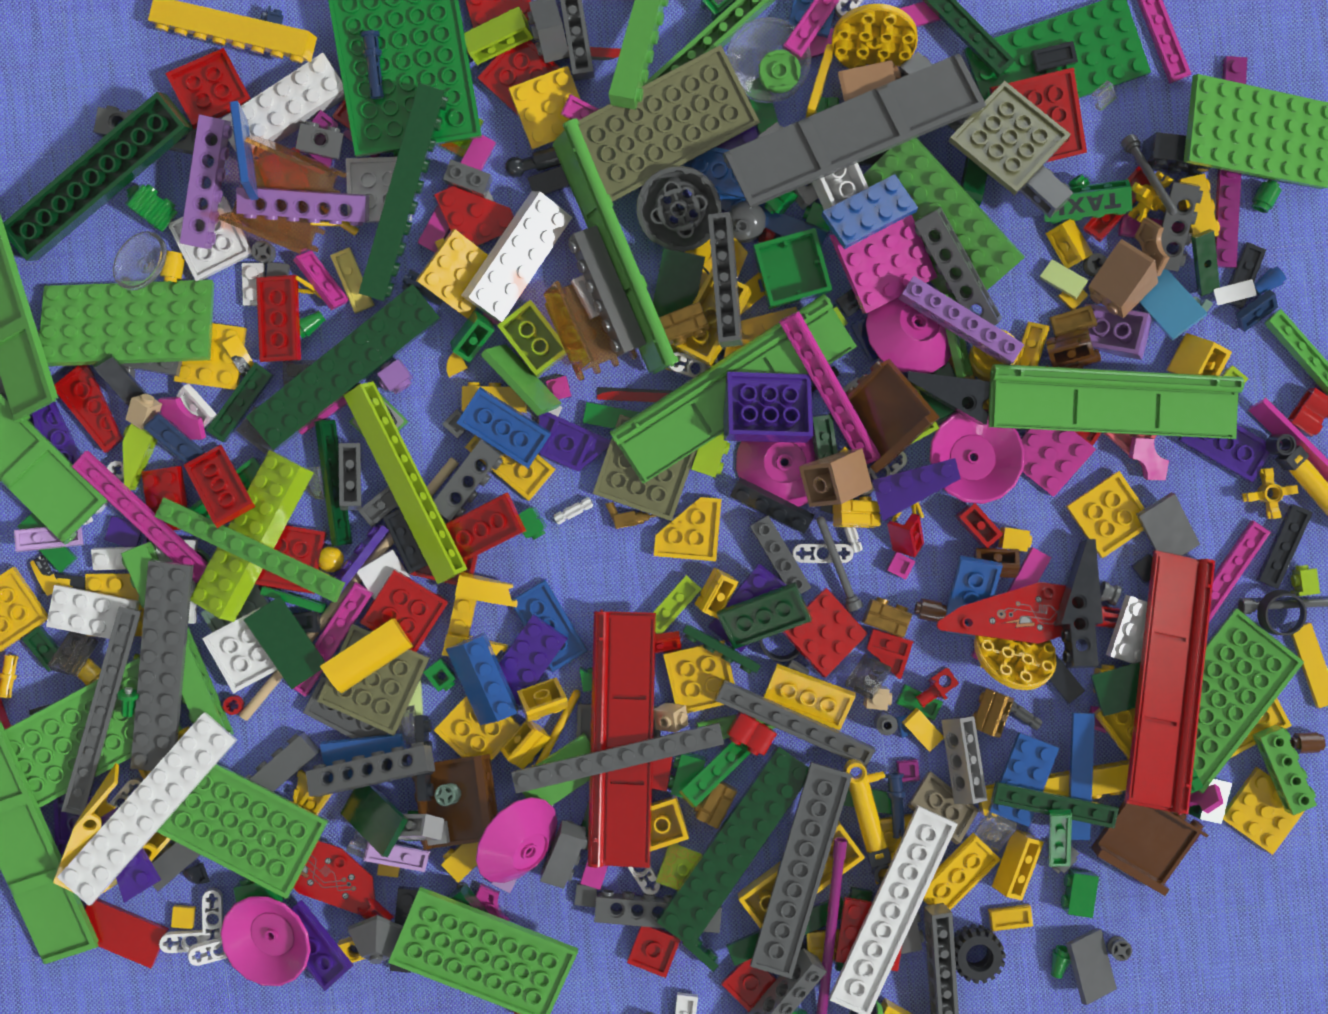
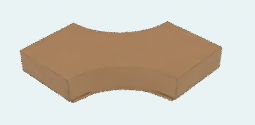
[1134,218,1170,276]

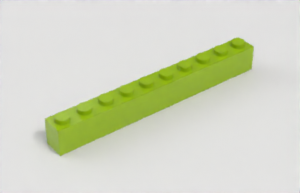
[344,381,467,584]

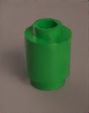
[1252,180,1282,213]

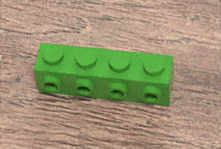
[1252,725,1317,815]

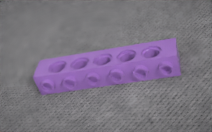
[180,115,233,249]
[236,186,369,226]
[898,276,1024,365]

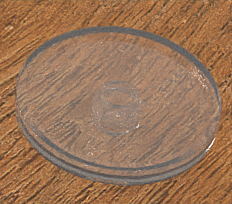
[727,17,811,103]

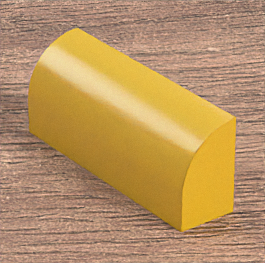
[320,618,413,693]

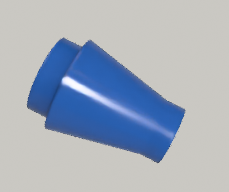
[1254,266,1287,296]

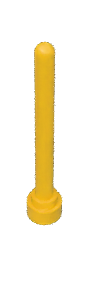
[531,689,581,767]

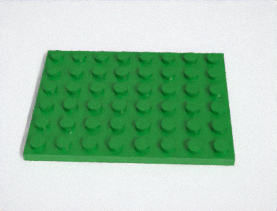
[328,0,482,157]

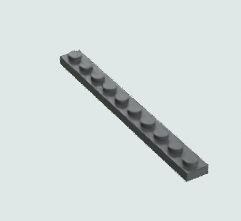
[61,605,142,815]
[511,723,724,794]

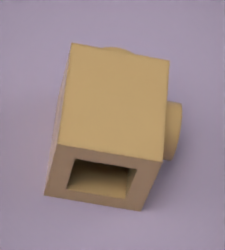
[125,394,162,430]
[863,684,892,711]
[654,702,688,733]

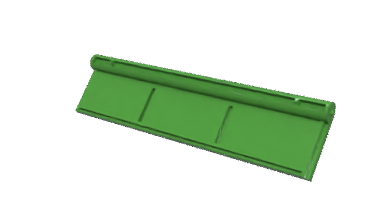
[553,118,679,374]
[0,214,58,422]
[610,294,857,484]
[988,364,1244,439]
[0,392,108,545]
[0,721,99,964]

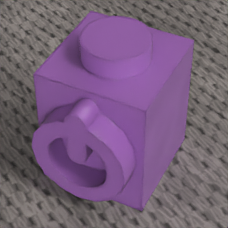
[378,359,413,395]

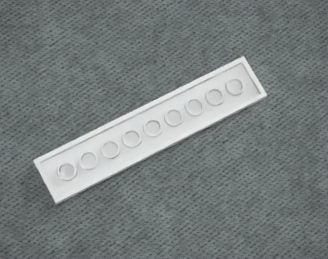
[57,712,237,906]
[829,805,958,1014]

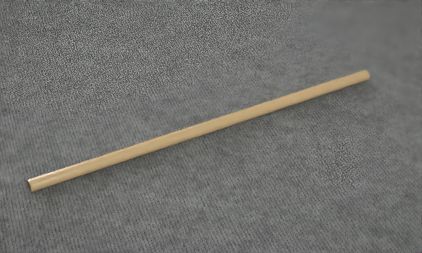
[239,457,459,721]

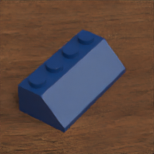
[446,632,519,725]

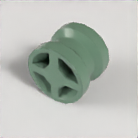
[435,783,461,806]

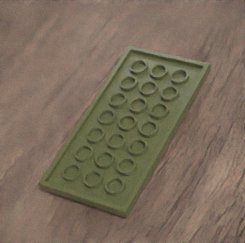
[578,45,760,202]

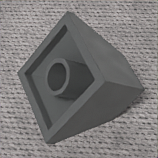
[348,915,403,964]

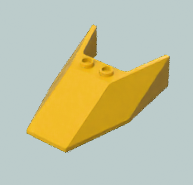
[53,763,171,893]

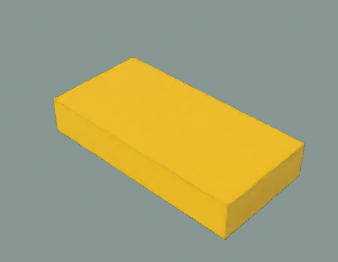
[902,708,944,752]
[988,904,1033,931]

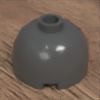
[726,200,766,243]

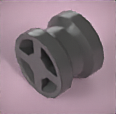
[251,241,276,264]
[1083,253,1107,277]
[1100,581,1122,606]
[1107,936,1132,961]

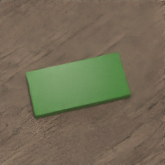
[481,344,562,416]
[522,733,590,806]

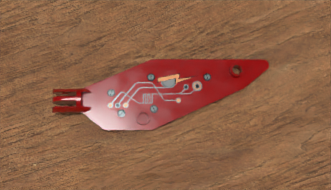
[937,582,1121,644]
[293,840,394,921]

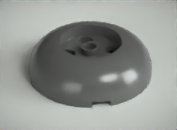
[637,166,721,251]

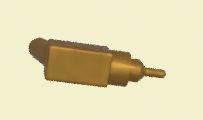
[605,502,657,529]

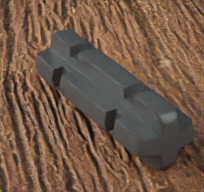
[1010,701,1042,730]

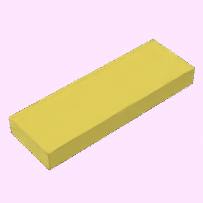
[330,247,375,314]

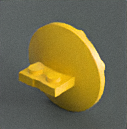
[832,4,918,69]
[974,635,1057,690]

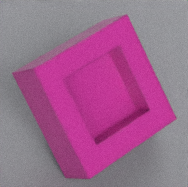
[546,376,572,400]
[886,552,915,580]

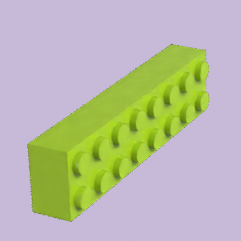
[190,450,314,622]

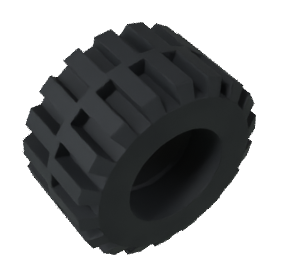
[954,924,1006,984]

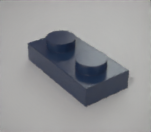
[1236,289,1278,332]

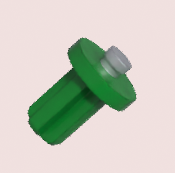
[117,687,139,717]

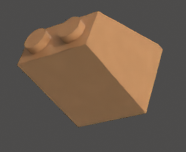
[838,61,901,102]
[1089,239,1158,318]
[799,448,873,507]

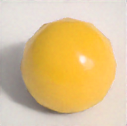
[319,547,344,573]

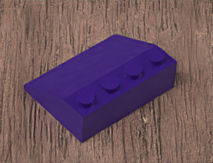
[723,372,813,443]

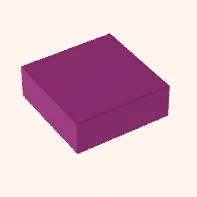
[896,759,920,782]

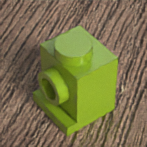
[1290,564,1320,596]

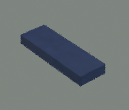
[143,411,206,464]

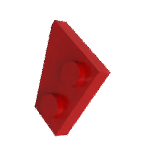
[866,628,913,679]

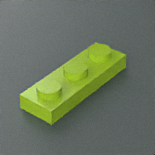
[652,575,702,634]

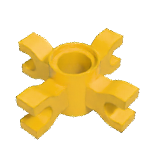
[1128,171,1173,223]
[1242,468,1299,519]

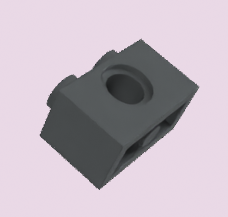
[295,121,344,161]
[443,159,493,198]

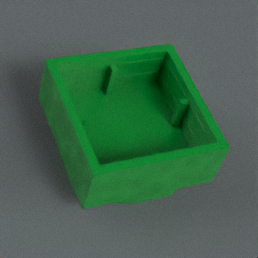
[752,228,832,309]

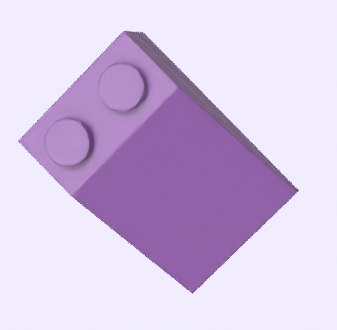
[1085,303,1153,360]

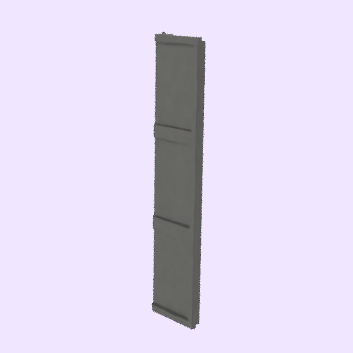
[723,54,986,208]

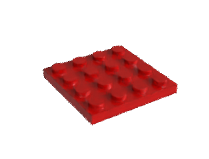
[989,67,1087,162]

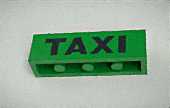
[1043,179,1132,223]

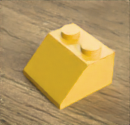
[517,677,568,722]

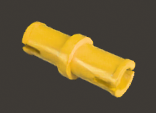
[0,654,19,698]

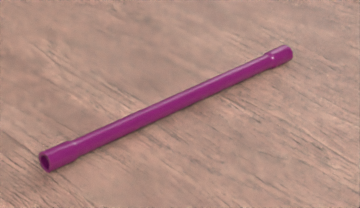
[816,837,847,1014]

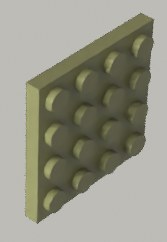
[949,81,1071,196]
[593,414,697,521]
[317,624,430,735]

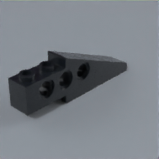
[903,371,990,425]
[1054,539,1103,668]

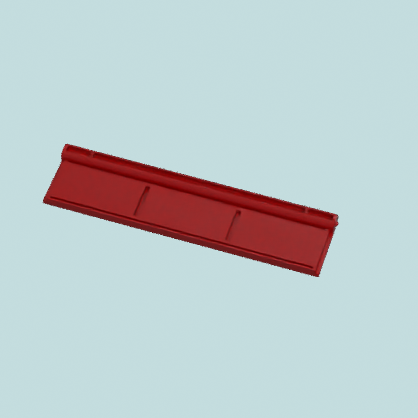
[1124,550,1215,815]
[588,609,656,868]

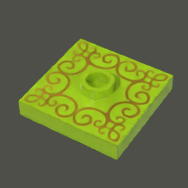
[655,844,701,890]

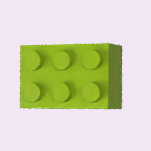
[497,299,571,377]

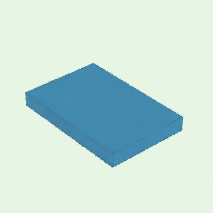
[1138,269,1207,341]

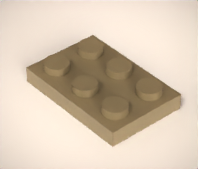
[907,771,979,845]

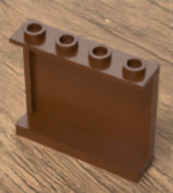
[829,359,940,473]
[412,754,498,850]
[1091,799,1209,896]

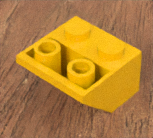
[1166,333,1232,376]

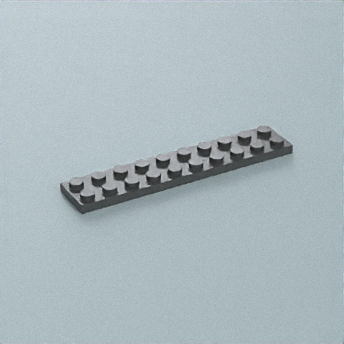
[130,560,194,771]
[750,762,852,979]

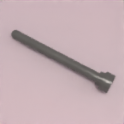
[1121,134,1177,216]
[817,516,863,612]
[1238,598,1328,615]

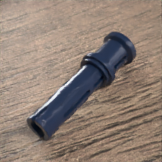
[360,30,384,99]
[885,773,906,839]

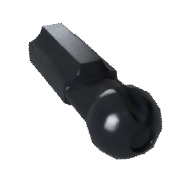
[505,147,561,178]

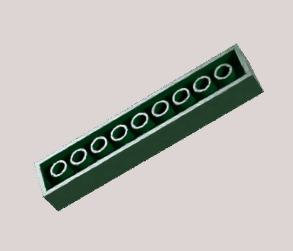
[359,83,449,301]
[3,92,194,261]
[246,284,441,450]
[657,746,809,948]

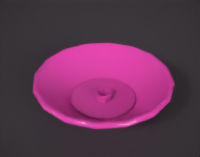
[866,297,952,374]
[930,409,1025,504]
[736,438,816,507]
[476,797,558,883]
[220,896,311,986]

